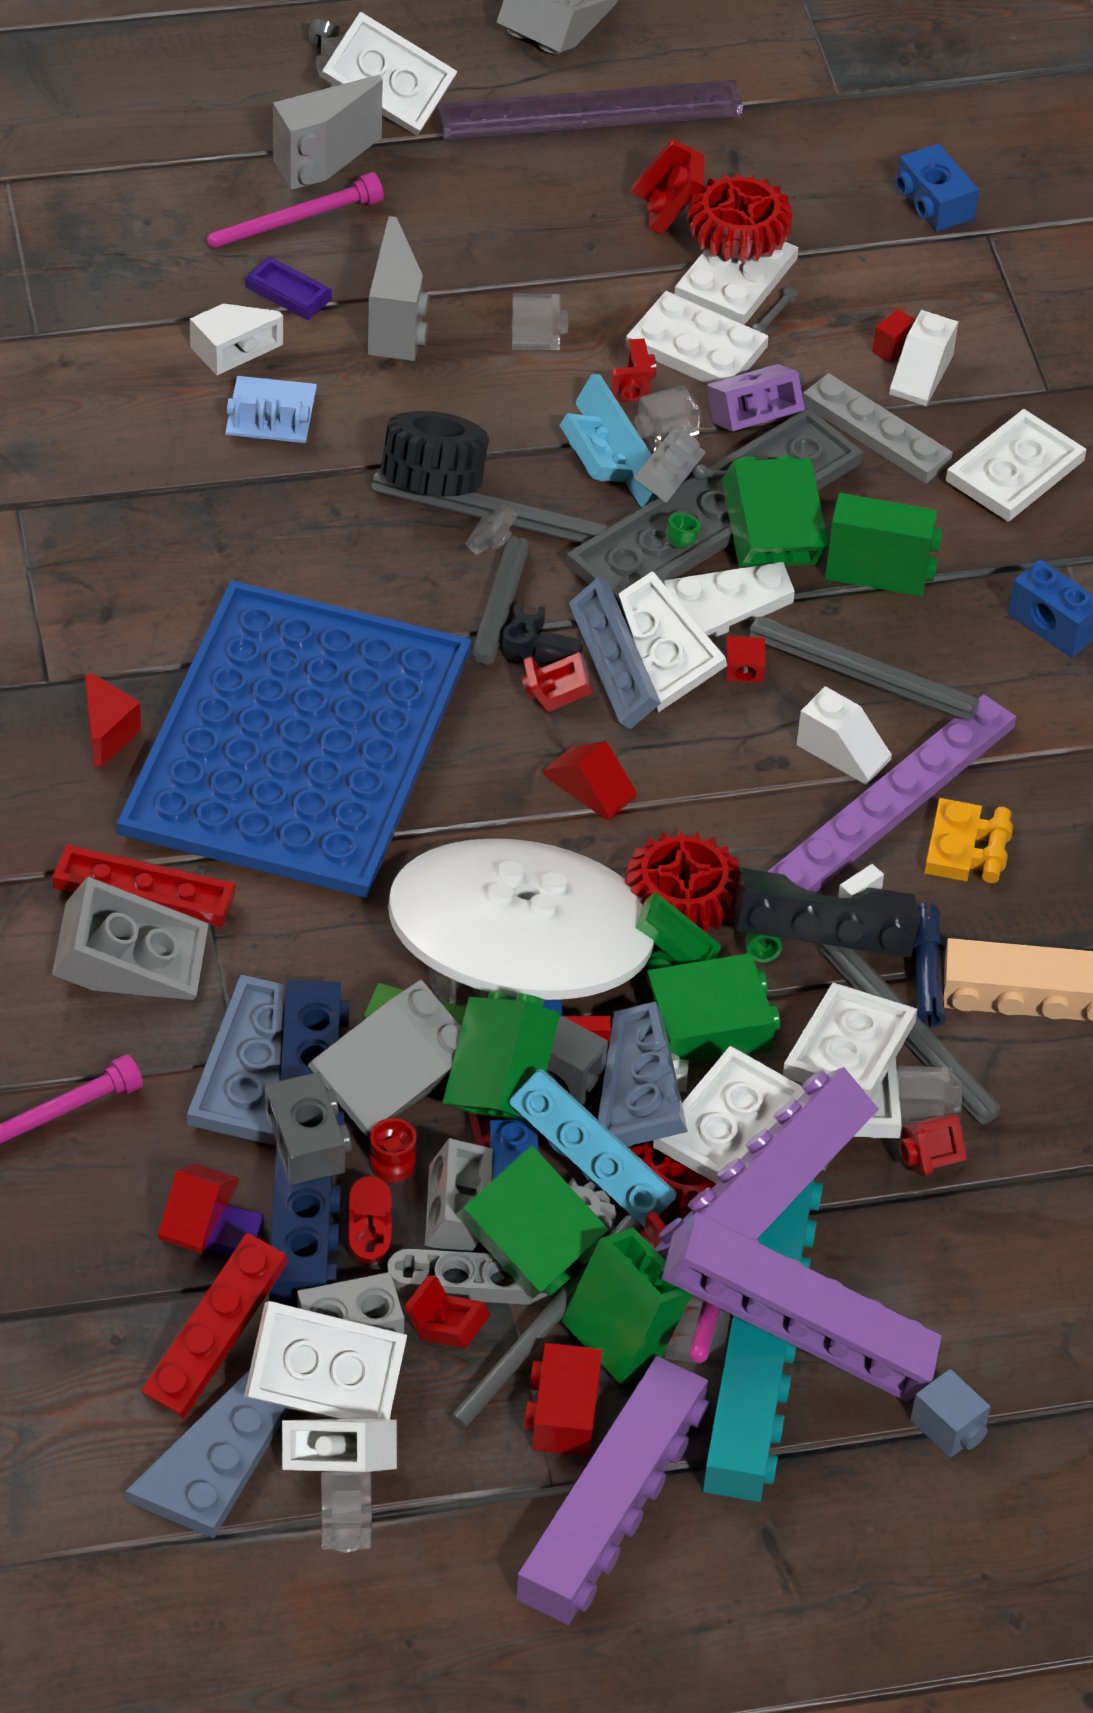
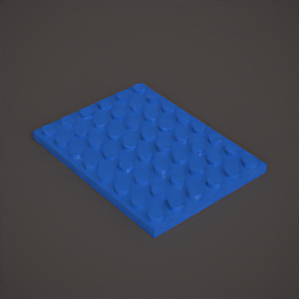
[117,580,471,898]

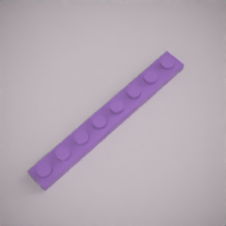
[768,694,1016,893]

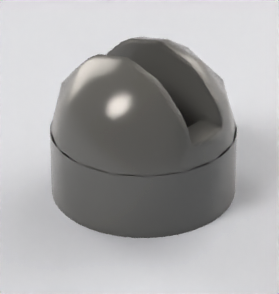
[309,18,340,48]

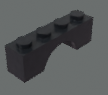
[733,868,920,958]

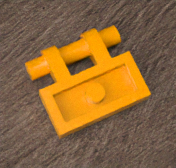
[924,798,1013,883]

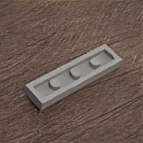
[803,373,953,484]

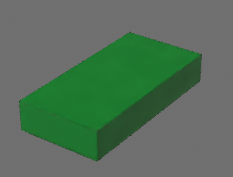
[635,892,721,965]

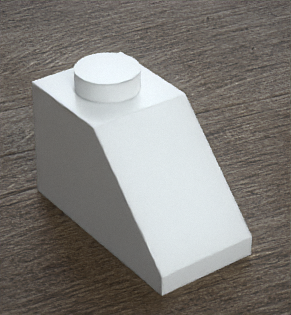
[190,303,283,375]
[889,310,958,406]
[797,686,892,785]
[282,1419,397,1472]

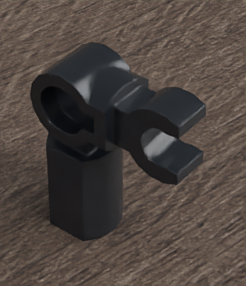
[502,602,583,665]

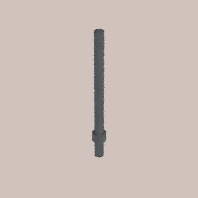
[451,1215,640,1429]

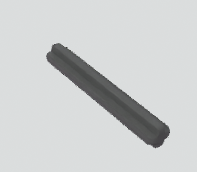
[472,536,529,666]

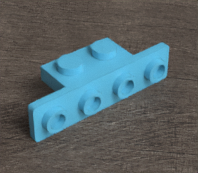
[559,374,657,508]
[510,1069,676,1227]

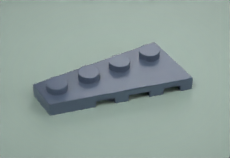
[187,975,284,1146]
[598,1002,688,1147]
[126,1370,290,1539]

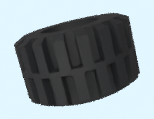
[381,411,489,497]

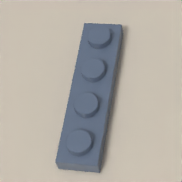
[569,577,661,729]

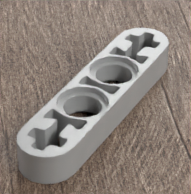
[387,1249,572,1306]

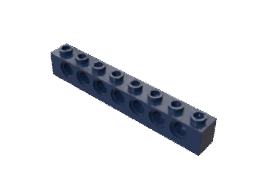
[269,980,350,1308]

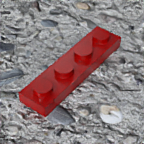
[52,844,236,927]
[141,1232,289,1419]

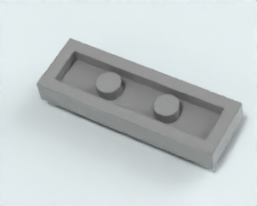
[634,428,706,503]

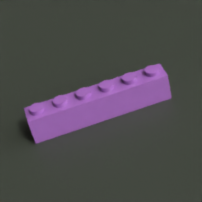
[655,1067,879,1261]
[662,1212,942,1402]
[516,1356,711,1626]

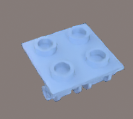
[225,376,317,443]

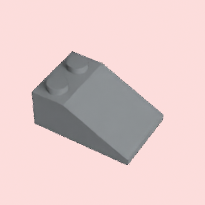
[497,0,618,54]
[273,75,383,190]
[368,216,429,361]
[52,877,209,1000]
[308,979,461,1136]

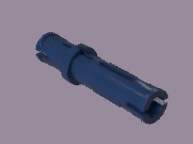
[911,903,946,1028]

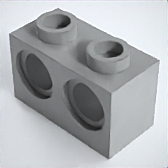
[425,1138,493,1252]
[297,1272,404,1334]

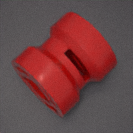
[370,1118,416,1183]

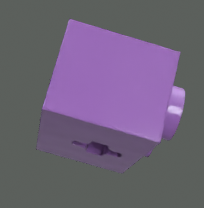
[706,364,805,431]

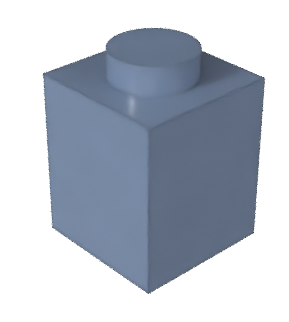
[910,1369,991,1458]

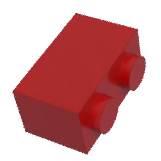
[524,1343,602,1457]

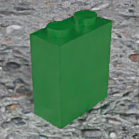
[722,455,829,568]
[825,493,943,597]
[644,953,780,1064]
[442,991,561,1121]
[455,1145,609,1299]
[561,1227,692,1385]

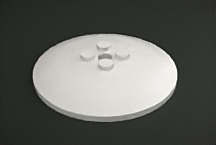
[388,839,654,1000]

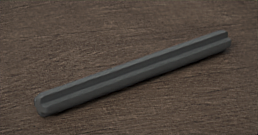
[372,469,609,544]
[750,616,979,721]
[820,944,1001,1125]

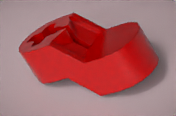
[347,1176,392,1265]

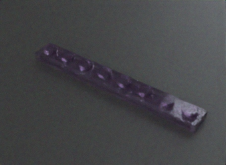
[438,80,743,140]

